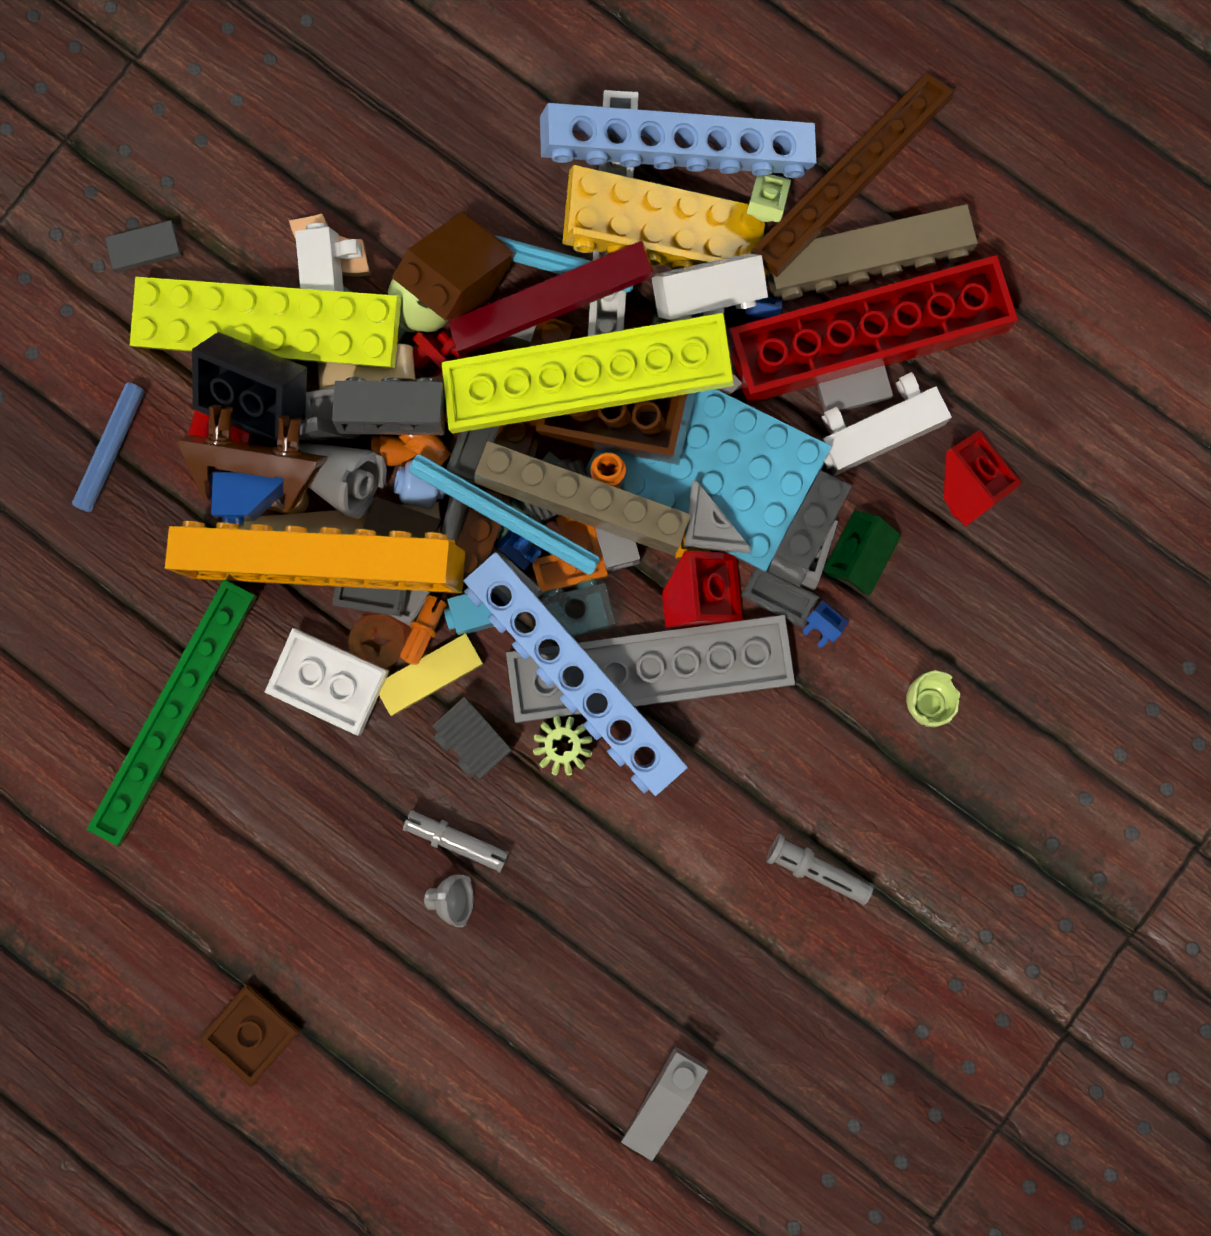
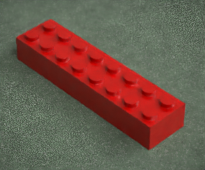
[727,255,1018,404]

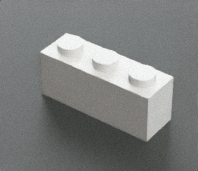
[652,253,768,322]

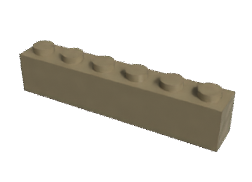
[767,204,978,301]
[474,441,690,556]

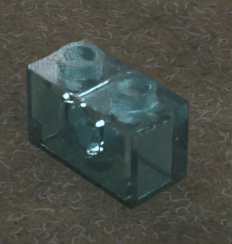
[539,580,615,644]

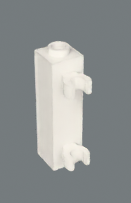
[295,223,363,292]
[822,372,952,476]

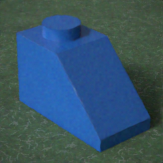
[211,472,284,527]

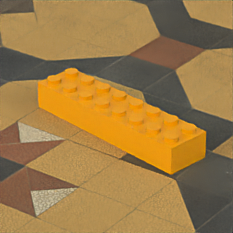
[165,521,465,593]

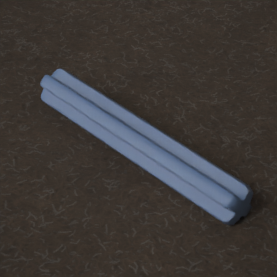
[72,382,144,512]

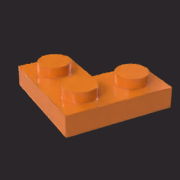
[532,516,608,595]

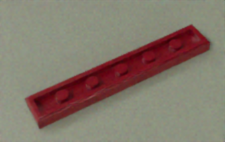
[448,241,655,356]

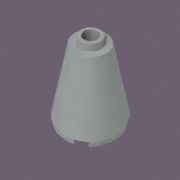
[299,441,387,519]

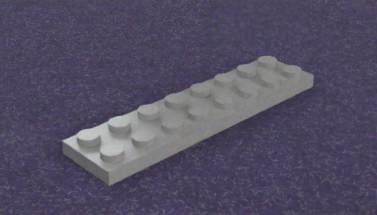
[506,615,795,723]

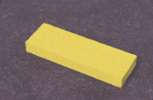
[379,633,484,716]

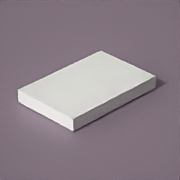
[265,628,389,736]

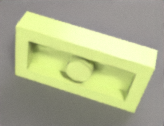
[746,174,791,222]

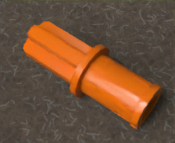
[400,595,447,665]

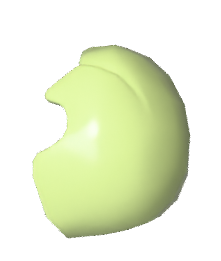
[906,670,961,727]

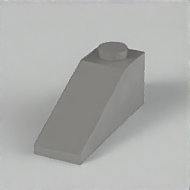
[621,1046,708,1161]

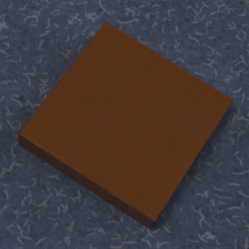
[198,983,301,1087]

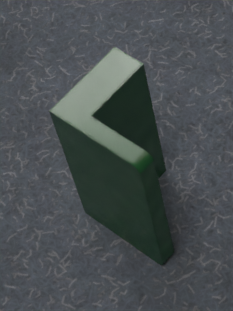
[823,510,901,595]

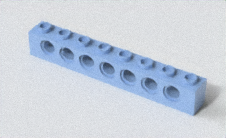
[540,103,816,178]
[463,552,688,796]

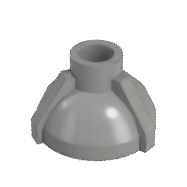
[424,875,474,927]

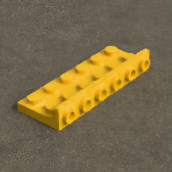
[562,165,768,277]

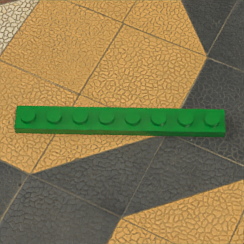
[86,579,257,846]

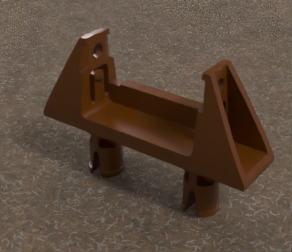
[178,405,327,512]

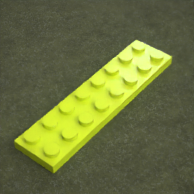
[130,277,401,368]
[442,313,734,434]

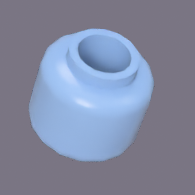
[394,460,445,508]

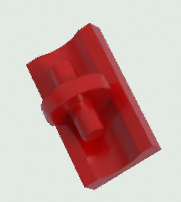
[413,331,468,377]

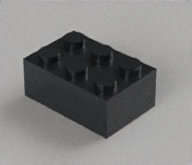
[192,332,307,444]

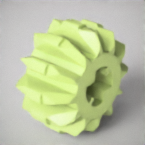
[533,716,593,776]

